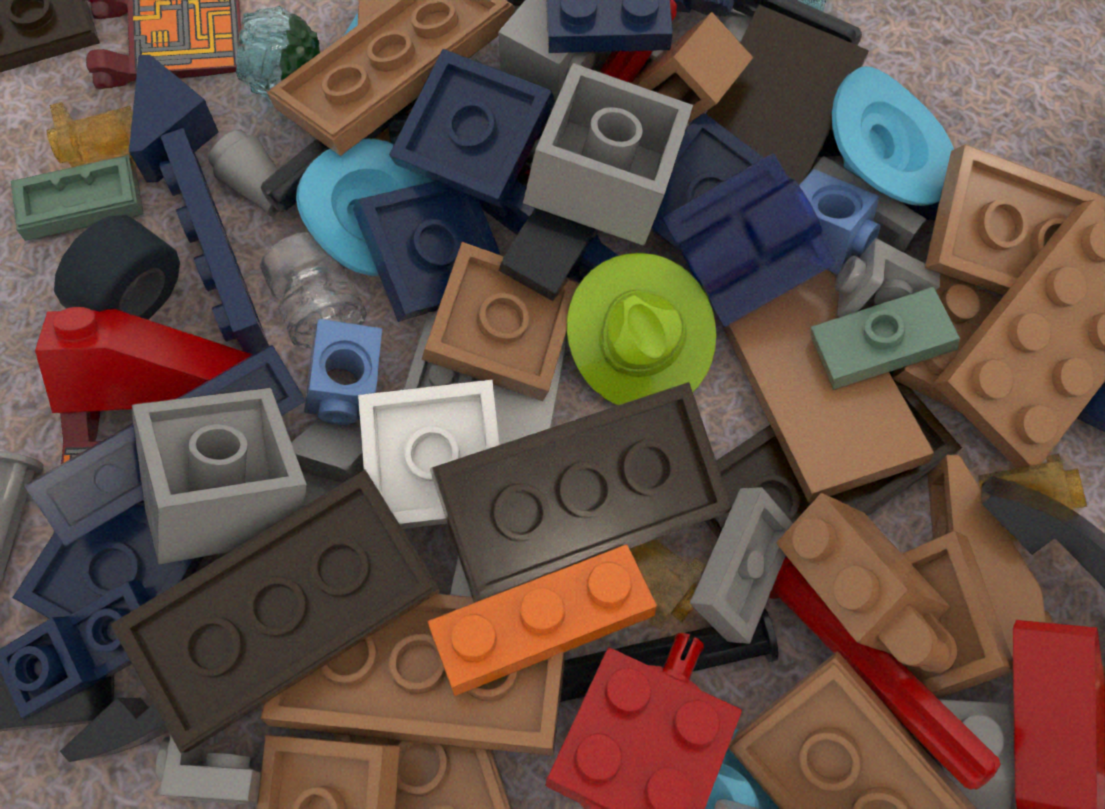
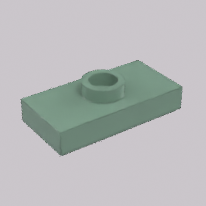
[11,155,144,241]
[811,287,960,390]

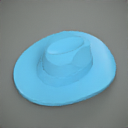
[832,66,954,206]
[296,139,434,276]

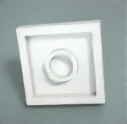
[358,380,500,529]

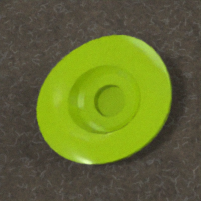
[567,253,716,405]

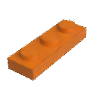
[427,544,657,696]

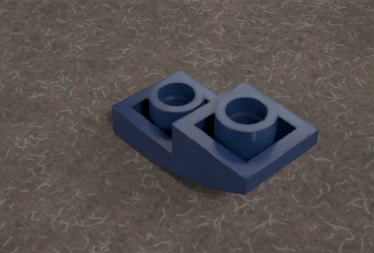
[0,581,150,718]

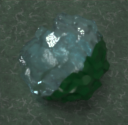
[236,5,320,101]

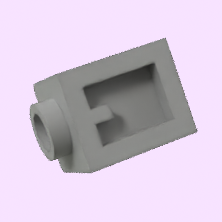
[835,238,940,317]
[156,735,261,805]

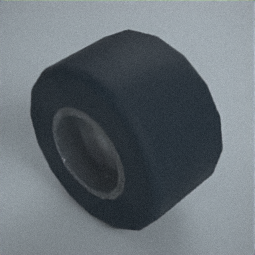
[54,215,180,320]

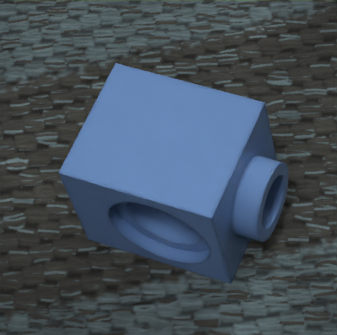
[777,169,880,275]
[304,319,382,425]

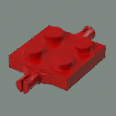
[545,633,742,809]

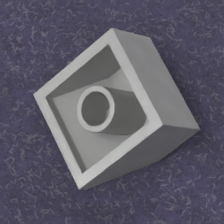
[132,388,307,564]

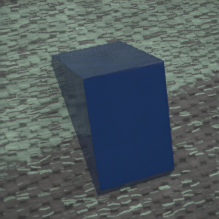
[129,55,219,183]

